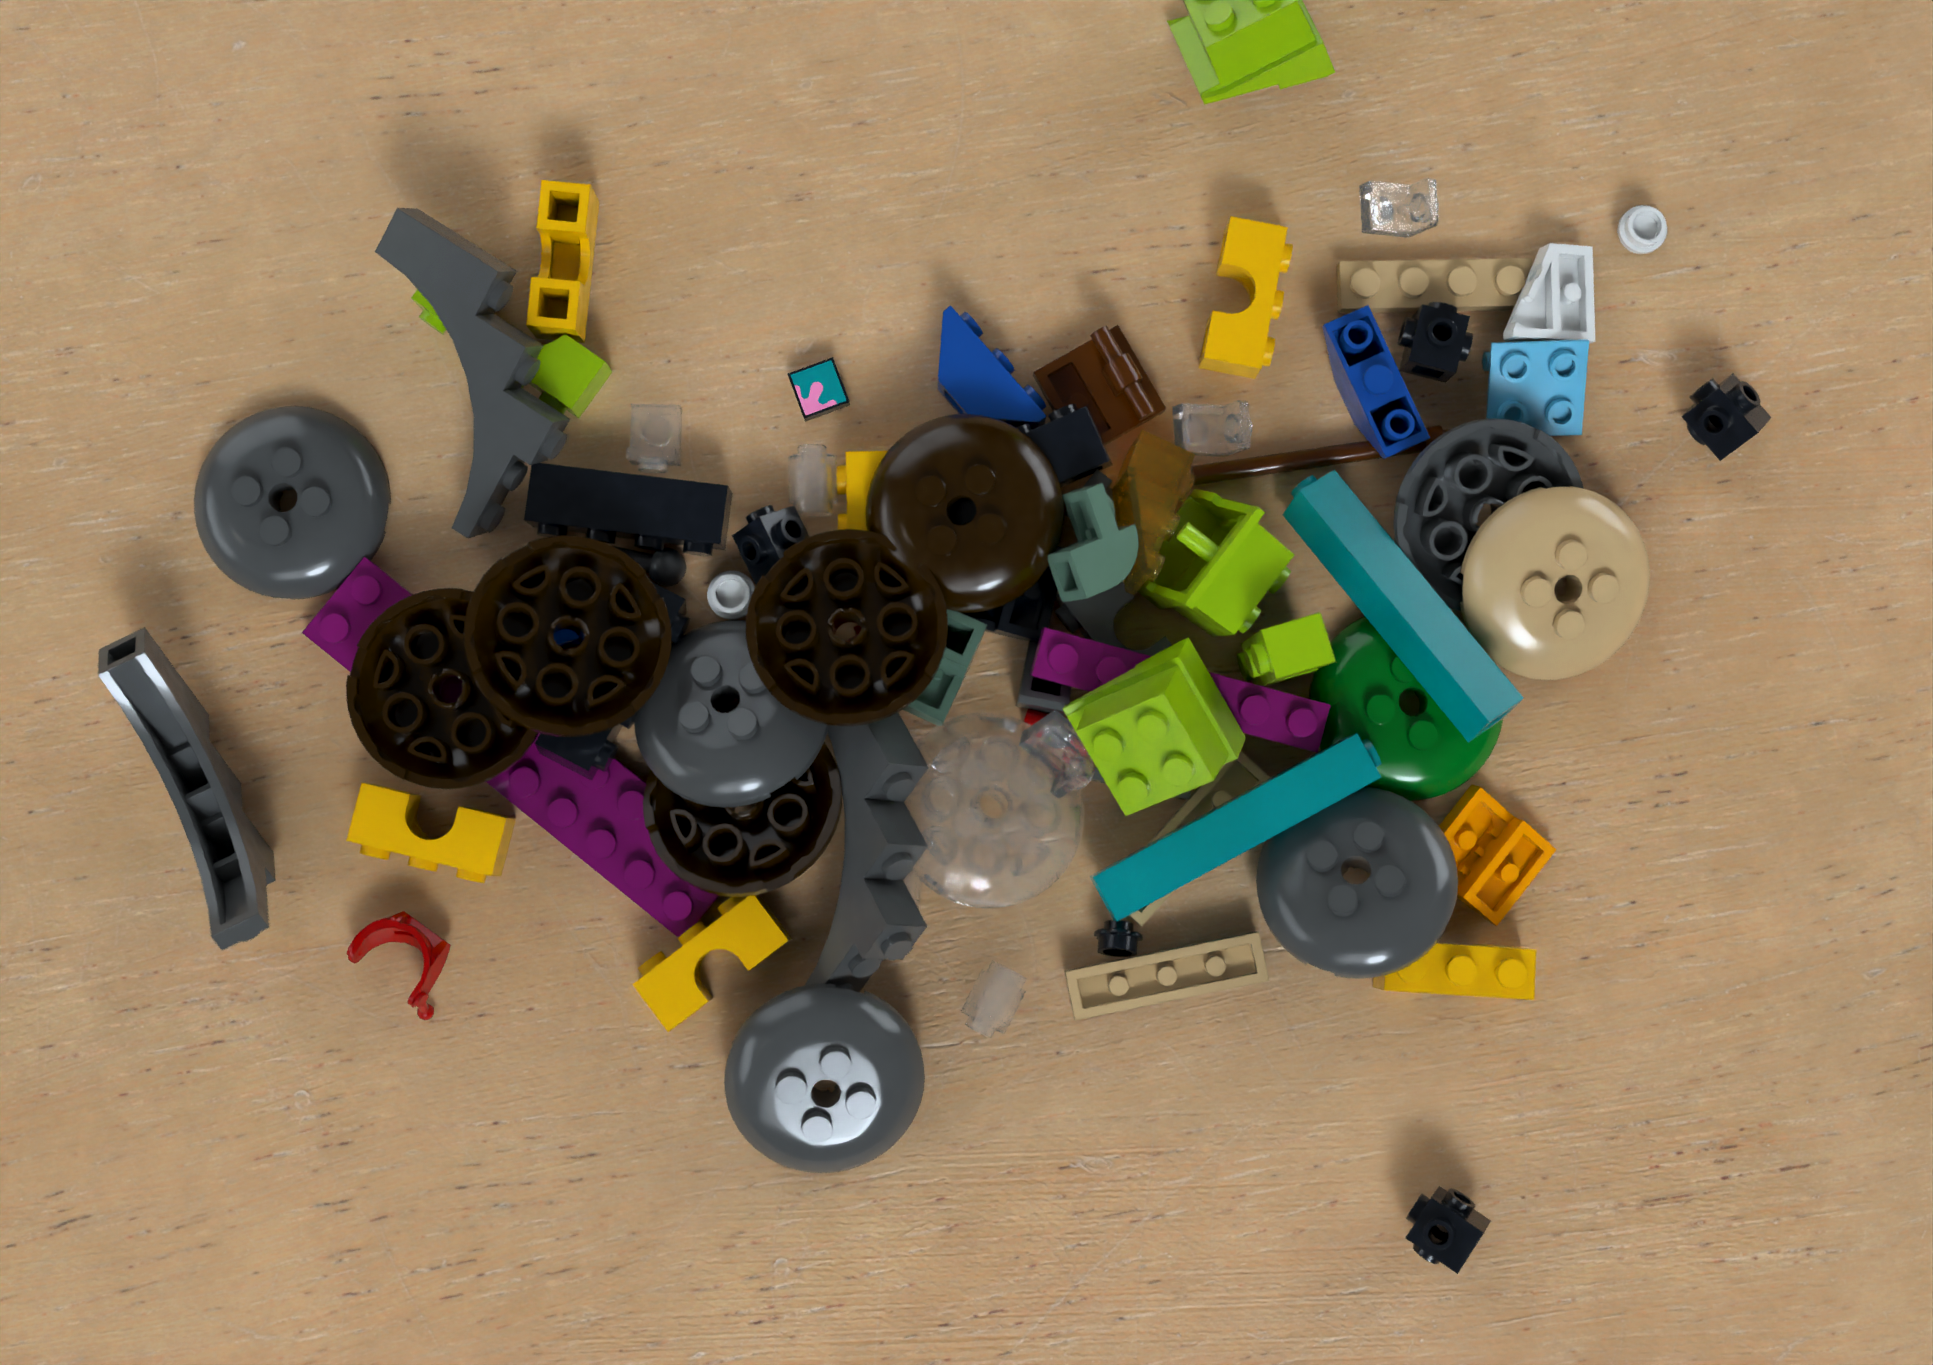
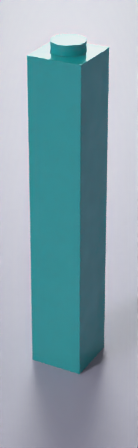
[1283,469,1524,743]
[1090,733,1382,921]

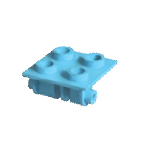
[1482,339,1589,436]

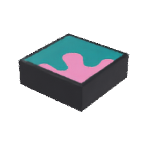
[788,357,850,422]

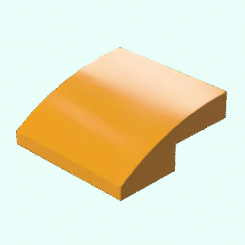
[1439,784,1557,926]

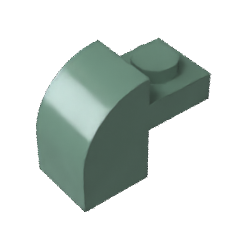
[1048,483,1138,602]
[903,609,987,727]

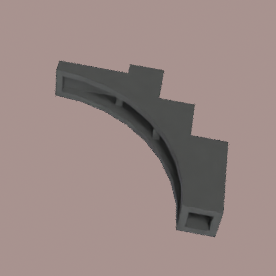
[375,208,570,538]
[98,627,276,950]
[805,712,928,992]

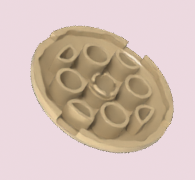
[1460,486,1650,680]

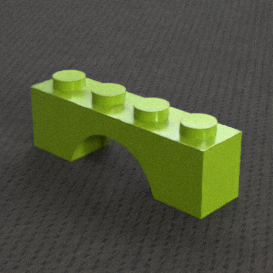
[411,289,612,418]

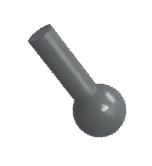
[611,545,686,587]

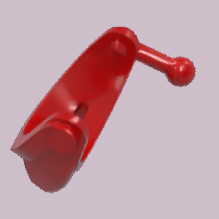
[347,911,451,1020]

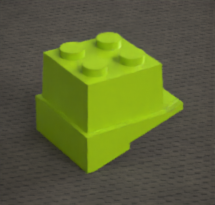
[1167,0,1335,104]
[1124,489,1294,637]
[1063,637,1246,816]

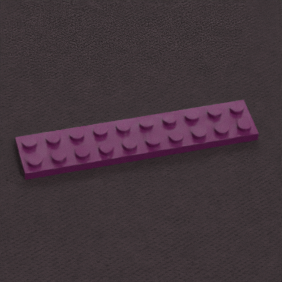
[302,557,720,937]

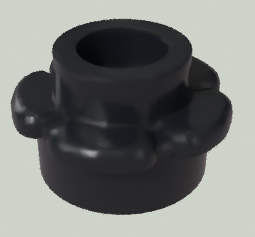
[1094,920,1143,957]

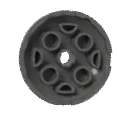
[194,406,391,600]
[1394,418,1584,611]
[634,620,829,807]
[1256,786,1458,979]
[724,983,925,1173]

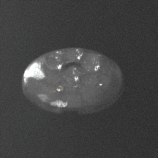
[904,712,1085,909]

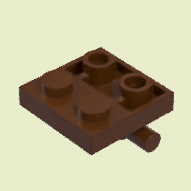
[1033,325,1166,445]

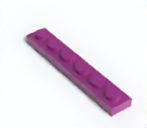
[1029,627,1330,753]

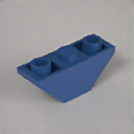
[938,305,1046,429]
[1322,305,1430,459]

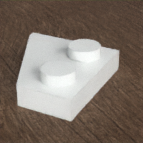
[1503,243,1595,344]

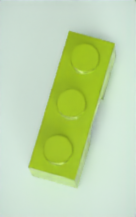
[1237,612,1335,687]

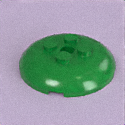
[1309,616,1503,801]

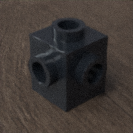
[1398,302,1473,383]
[1682,374,1772,461]
[732,505,810,585]
[1406,1186,1491,1274]

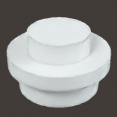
[1617,205,1667,254]
[707,570,755,620]

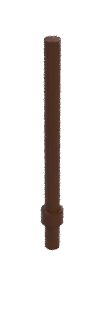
[1191,425,1452,485]

